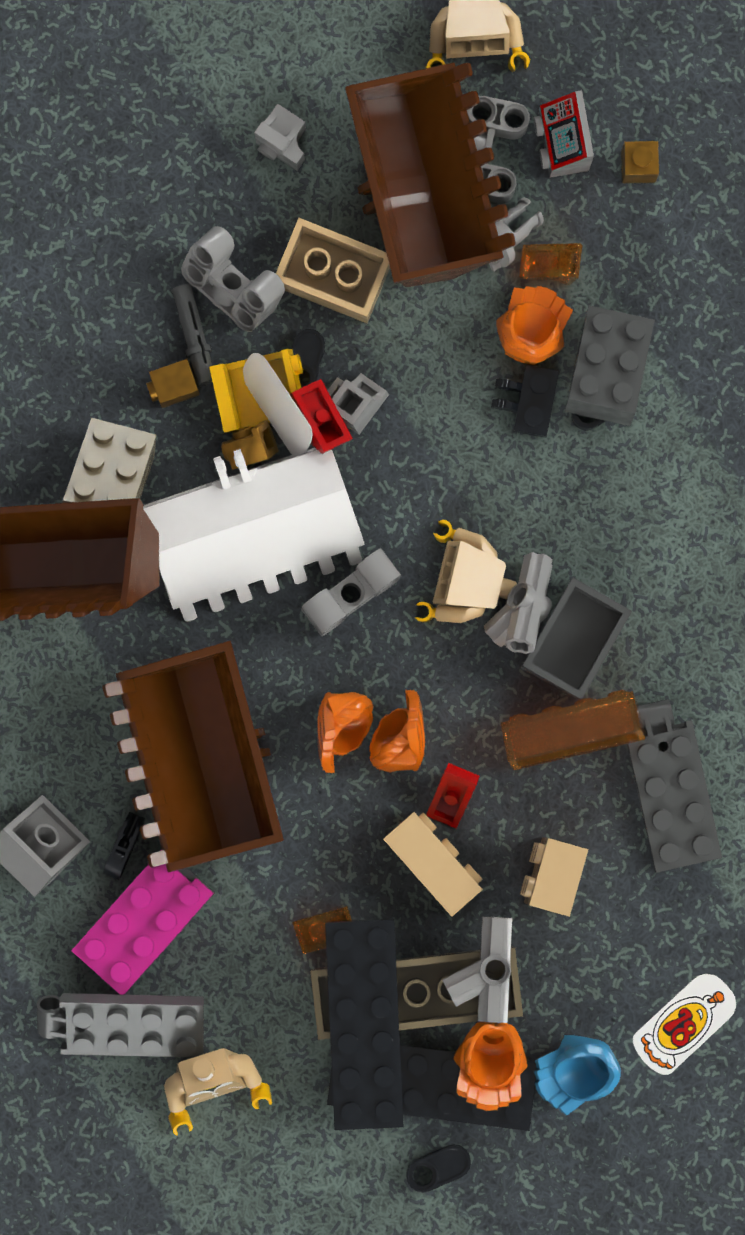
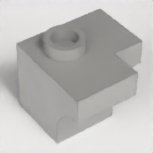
[254,104,306,171]
[327,373,389,435]

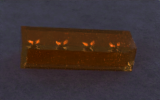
[501,690,646,770]

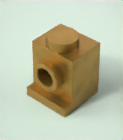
[221,420,279,470]

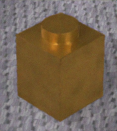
[621,141,659,183]
[146,359,200,408]

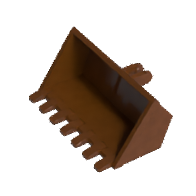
[345,63,516,287]
[0,498,160,621]

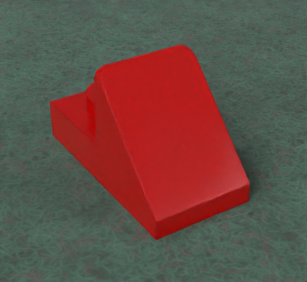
[290,379,353,454]
[426,763,480,829]

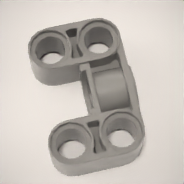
[467,96,530,204]
[181,226,285,332]
[301,548,401,637]

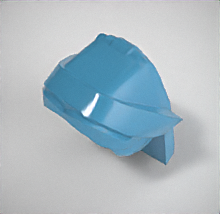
[534,1035,621,1115]

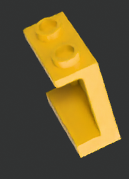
[209,349,303,433]

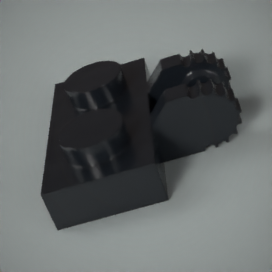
[491,365,559,438]

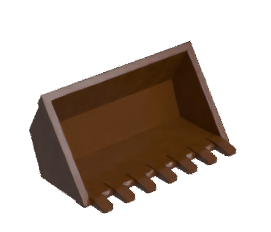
[102,640,284,873]

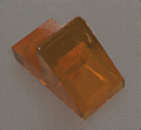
[519,243,582,285]
[292,905,352,954]

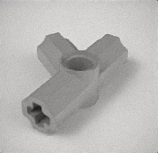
[484,552,553,654]
[442,916,512,1023]

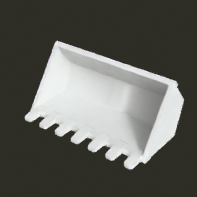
[143,447,365,622]

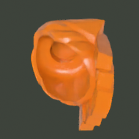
[496,286,573,365]
[369,690,425,772]
[317,692,374,773]
[453,1021,528,1111]

